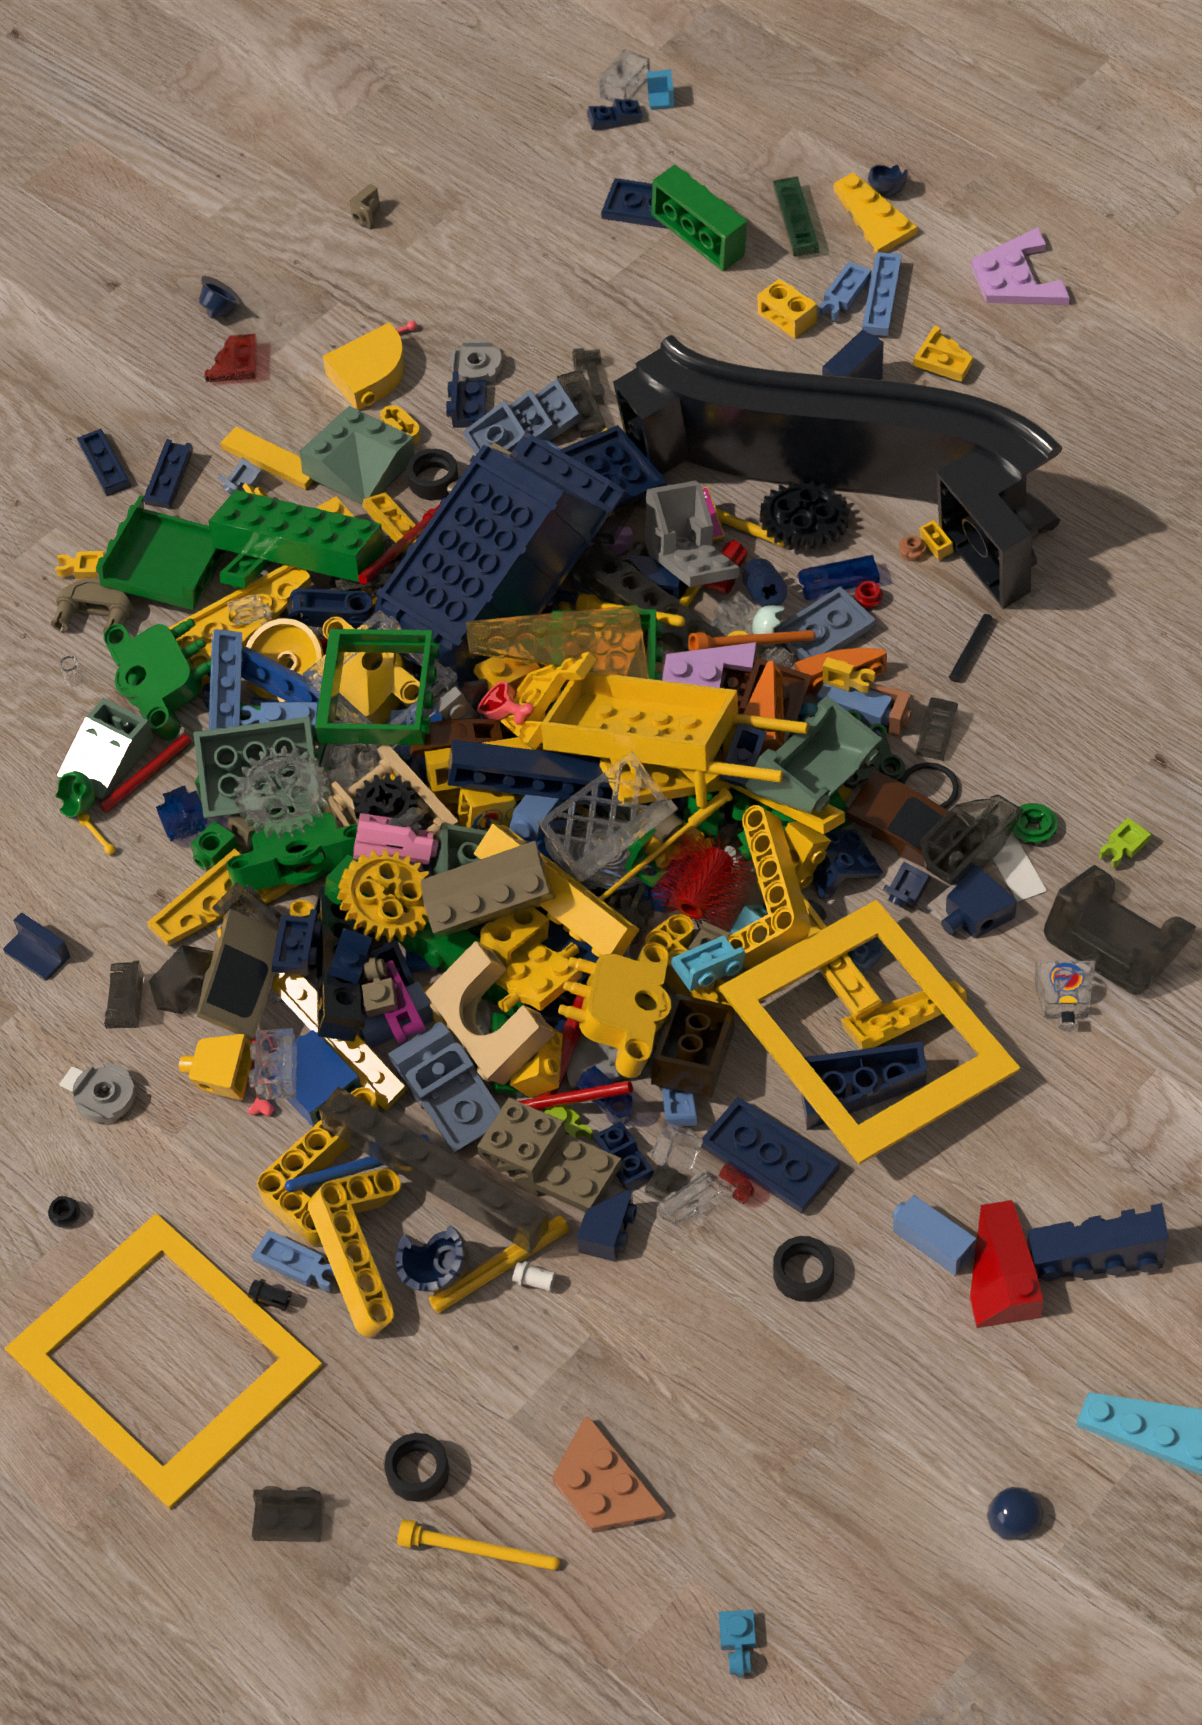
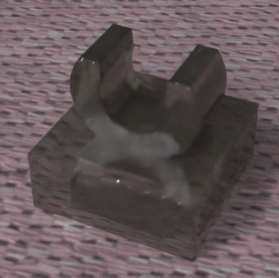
[645,1164,688,1207]

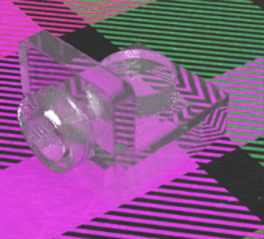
[227,594,273,625]

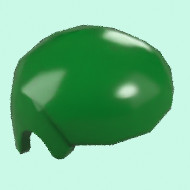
[55,771,96,818]

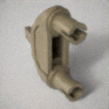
[51,573,134,633]

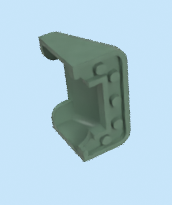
[745,695,882,814]

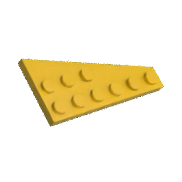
[169,565,313,692]

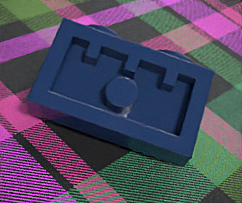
[446,372,487,428]

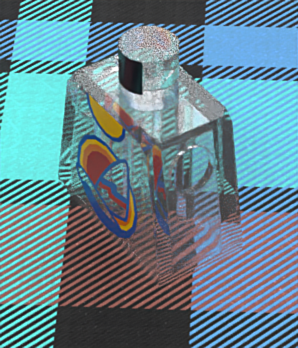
[1034,961,1096,1032]

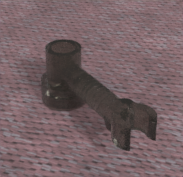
[572,348,605,405]

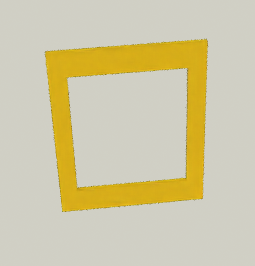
[718,899,1020,1165]
[4,1213,323,1510]

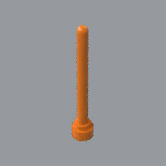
[688,630,816,651]

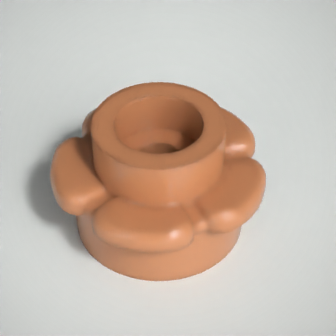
[899,536,926,561]

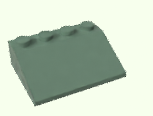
[193,716,321,819]

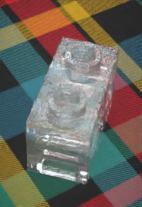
[249,1028,298,1100]

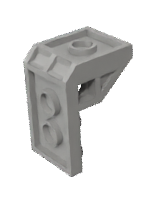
[645,481,740,587]

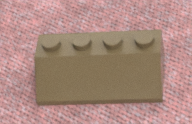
[420,841,555,938]

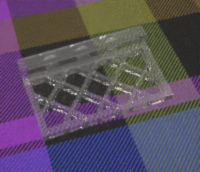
[537,751,678,882]

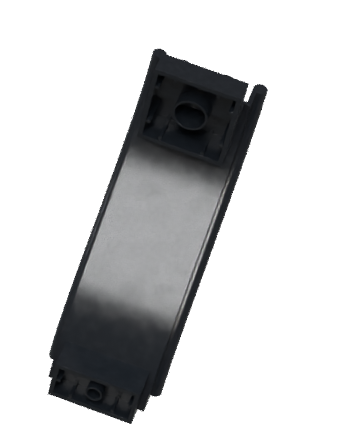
[613,335,1062,609]

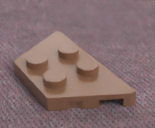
[552,1416,666,1533]

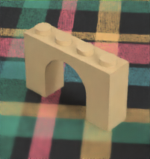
[425,941,555,1085]

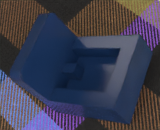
[883,861,931,909]

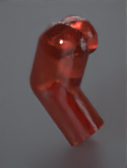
[718,1163,755,1204]

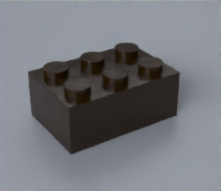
[651,994,735,1098]

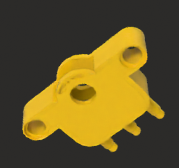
[317,617,420,724]
[558,942,671,1078]

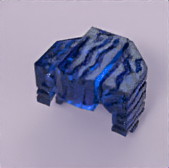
[156,785,208,842]

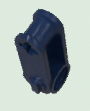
[288,588,372,629]

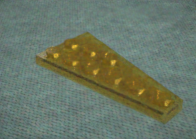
[466,605,649,679]

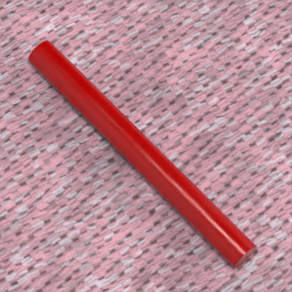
[99,734,192,813]
[519,1081,633,1110]

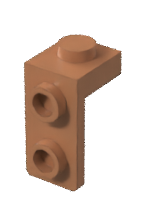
[867,682,912,737]

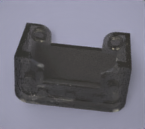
[1044,865,1196,995]

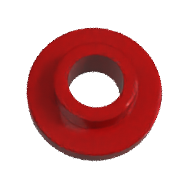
[855,581,883,608]

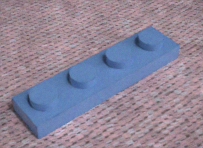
[862,252,902,336]
[209,629,242,730]

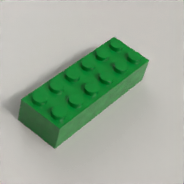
[209,490,385,582]

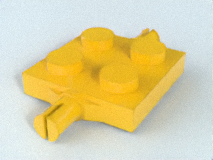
[496,942,583,1012]

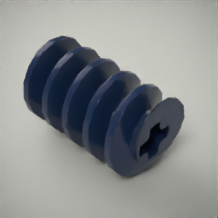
[742,558,788,607]

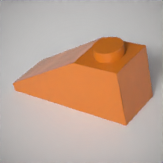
[744,661,785,756]

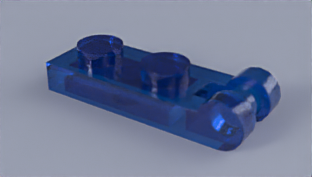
[797,555,880,600]

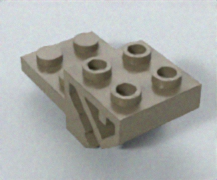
[477,1098,622,1212]

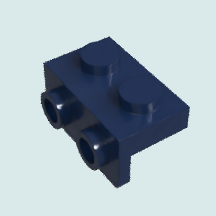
[271,909,322,976]

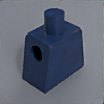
[941,865,1017,938]

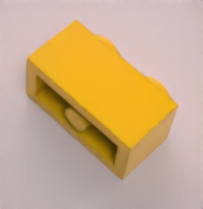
[919,520,953,561]

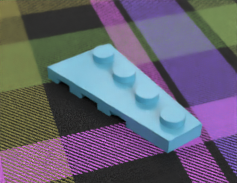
[1076,1392,1202,1475]

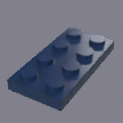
[700,1097,840,1214]

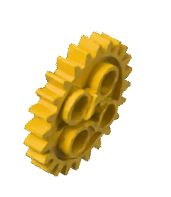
[337,849,429,943]

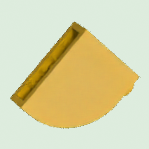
[322,322,405,411]

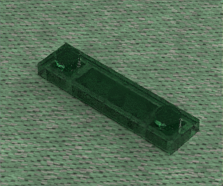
[773,176,819,257]

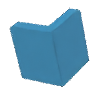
[647,69,674,110]

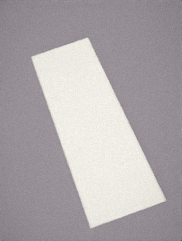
[968,804,1047,902]

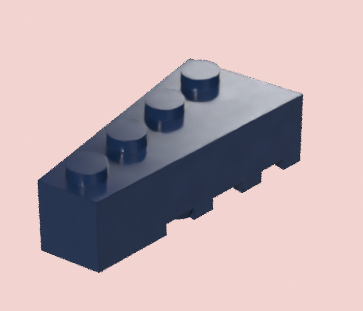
[801,1041,928,1130]

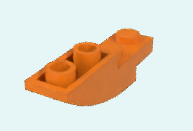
[795,648,887,696]

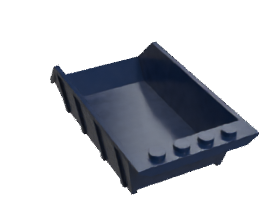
[365,432,626,689]

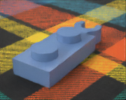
[819,262,871,321]
[240,702,318,733]
[252,1230,335,1292]

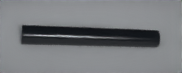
[949,614,993,682]

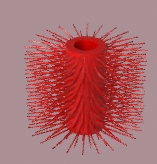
[650,829,757,931]

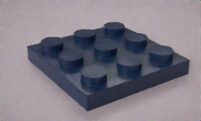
[559,425,667,512]

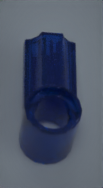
[576,1065,633,1124]

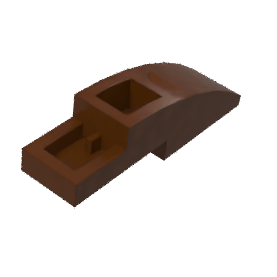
[409,719,518,756]

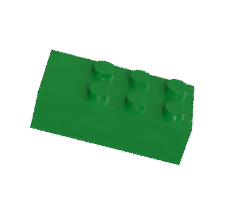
[651,164,747,272]

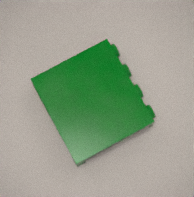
[96,495,226,610]

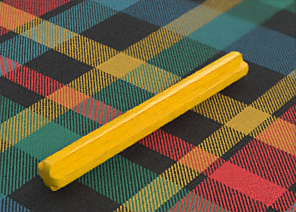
[429,1216,569,1313]

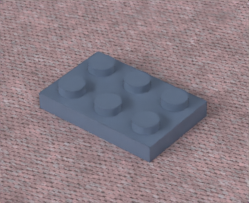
[774,586,876,660]

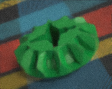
[1010,803,1058,846]

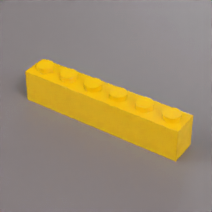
[473,824,640,957]

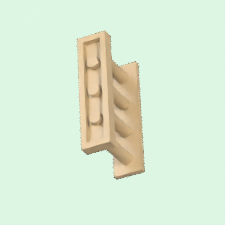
[331,745,460,838]

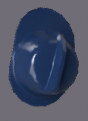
[199,276,240,319]

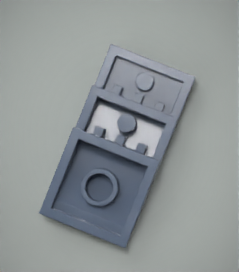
[463,379,583,455]

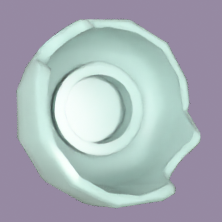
[752,605,785,649]

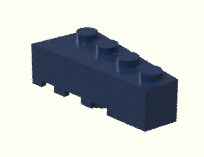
[1027,1203,1169,1281]

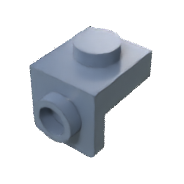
[217,457,266,495]

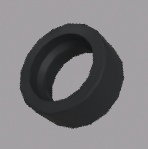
[407,448,459,500]
[773,1236,834,1302]
[384,1432,450,1502]

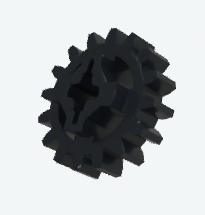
[353,773,418,819]

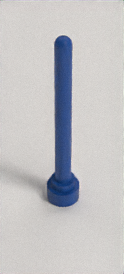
[285,1134,433,1192]

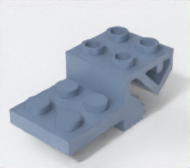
[388,1021,501,1155]

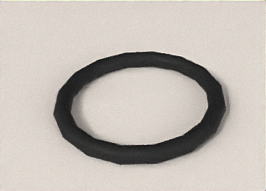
[899,762,959,809]

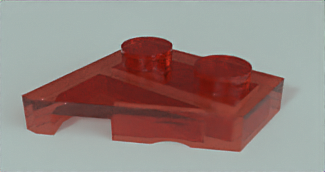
[204,334,257,382]

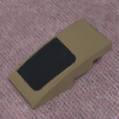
[196,909,278,1040]

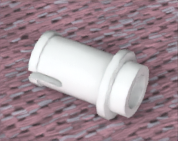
[512,1261,556,1292]

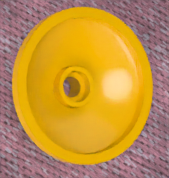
[246,618,324,702]

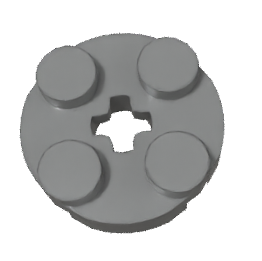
[449,339,502,384]
[73,1063,137,1125]

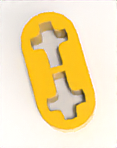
[380,405,421,445]

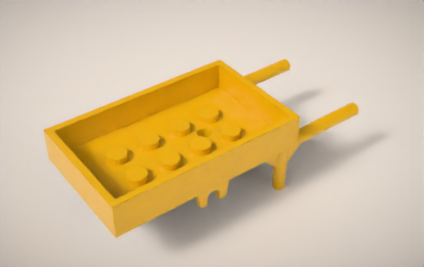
[541,672,809,808]

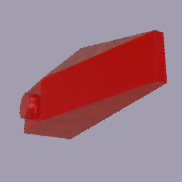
[970,1200,1044,1328]

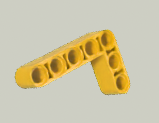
[726,805,811,969]
[257,1087,380,1247]
[308,1169,401,1338]

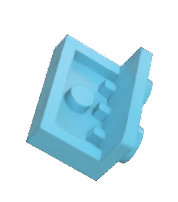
[671,935,745,991]

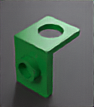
[624,827,668,888]

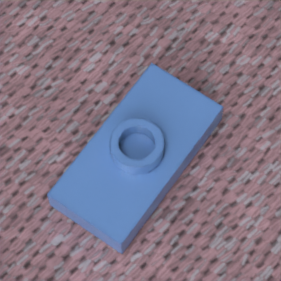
[661,1087,697,1127]

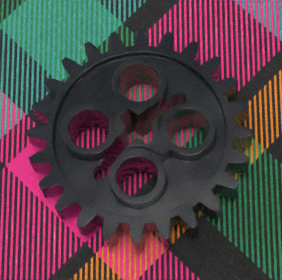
[760,480,849,551]

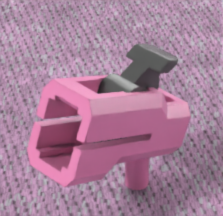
[353,807,438,872]

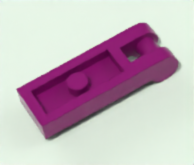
[365,960,427,1045]

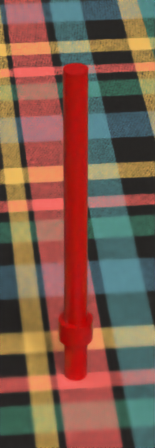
[358,504,441,584]

